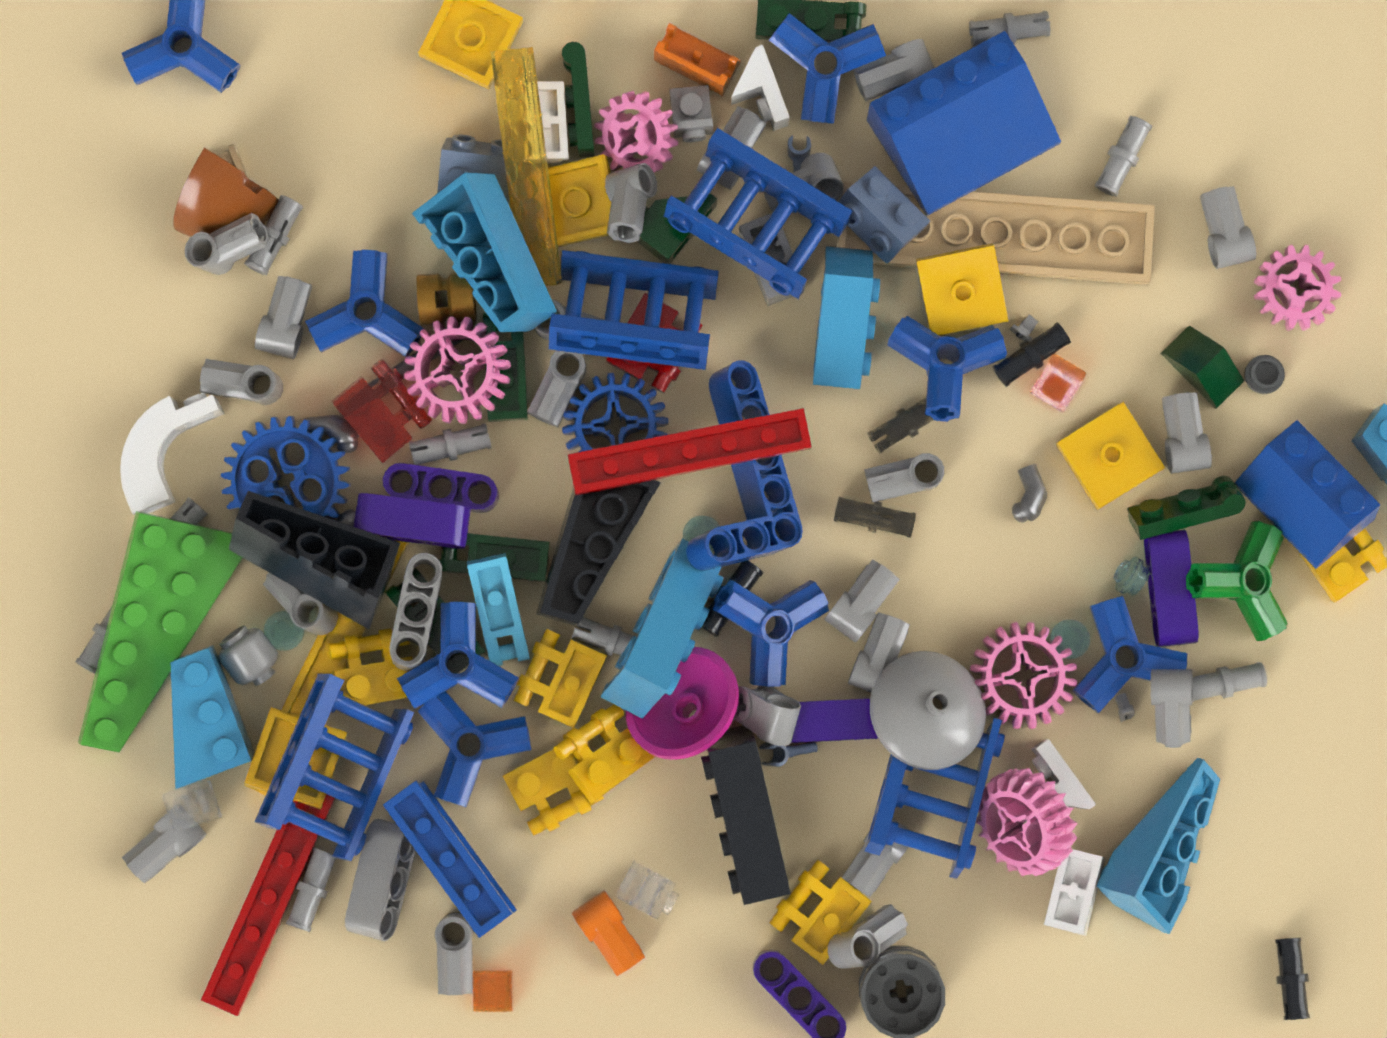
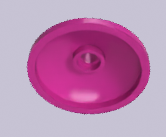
[626,646,739,760]

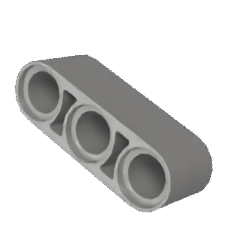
[390,553,442,671]
[345,819,416,941]

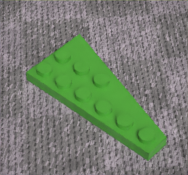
[78,511,243,753]

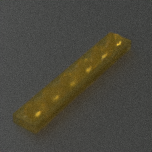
[490,47,562,286]

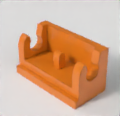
[654,23,741,96]

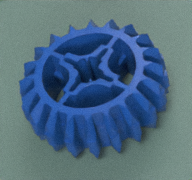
[562,373,669,452]

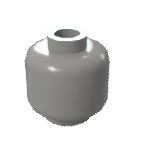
[218,625,278,686]

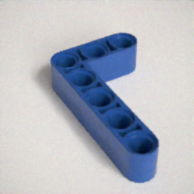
[686,360,803,571]

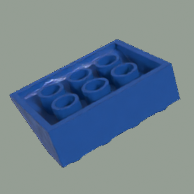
[867,31,1061,216]

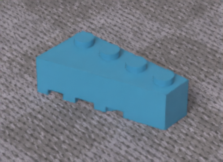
[600,538,724,718]

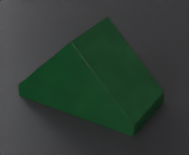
[1161,325,1244,409]

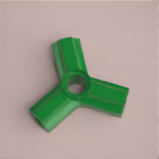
[1186,521,1288,641]

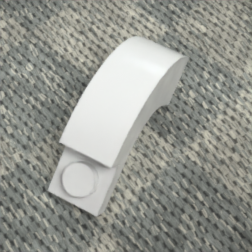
[120,393,224,515]

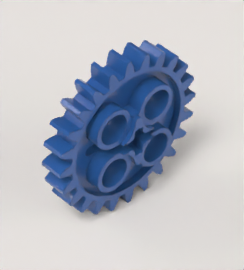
[221,416,351,518]

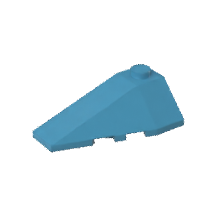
[1096,758,1220,934]

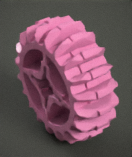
[404,317,511,424]
[969,622,1077,729]
[976,768,1078,876]

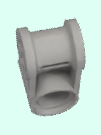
[733,686,801,746]

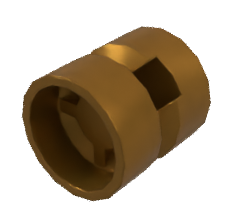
[416,272,477,326]

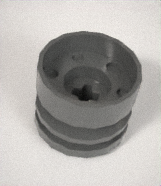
[859,945,945,1038]

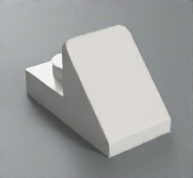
[731,45,790,131]
[1031,739,1096,809]

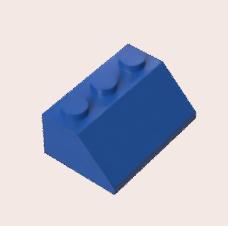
[1235,420,1380,569]

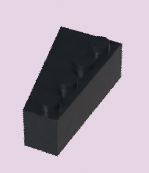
[536,480,661,625]
[229,491,400,630]
[701,725,791,905]

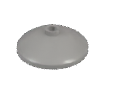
[870,651,986,770]

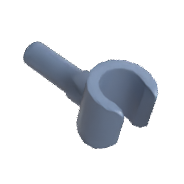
[787,135,811,172]
[759,742,818,767]

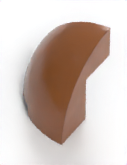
[173,147,279,237]

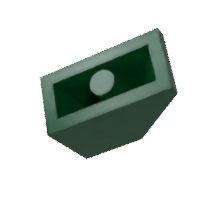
[637,194,717,264]

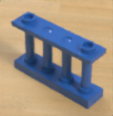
[664,128,852,299]
[548,250,719,370]
[254,674,414,861]
[864,718,1005,879]
[383,780,517,938]

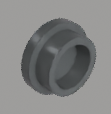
[1244,355,1285,394]

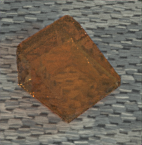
[1029,353,1086,412]
[473,970,514,1012]

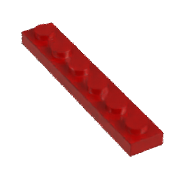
[568,408,812,495]
[201,794,336,1016]

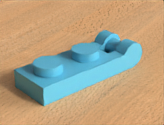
[467,553,530,666]

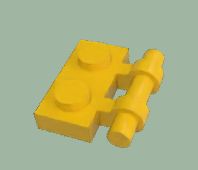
[1294,528,1387,603]
[328,628,413,705]
[513,629,607,728]
[554,704,656,804]
[503,749,604,836]
[769,859,872,965]

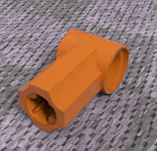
[571,890,645,976]

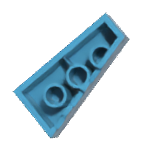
[412,173,557,332]

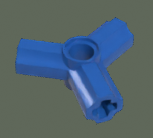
[121,0,241,93]
[769,13,886,124]
[305,249,424,357]
[887,316,1007,422]
[713,580,829,687]
[1072,596,1188,713]
[397,602,519,709]
[417,691,532,807]

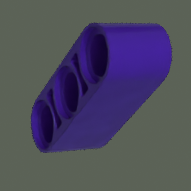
[383,463,499,513]
[353,493,471,549]
[1144,529,1199,647]
[791,698,879,743]
[752,949,846,1038]

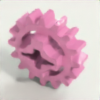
[594,91,678,172]
[1254,245,1341,331]

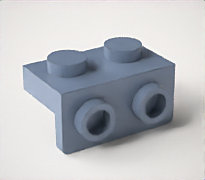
[437,134,523,204]
[838,166,930,264]

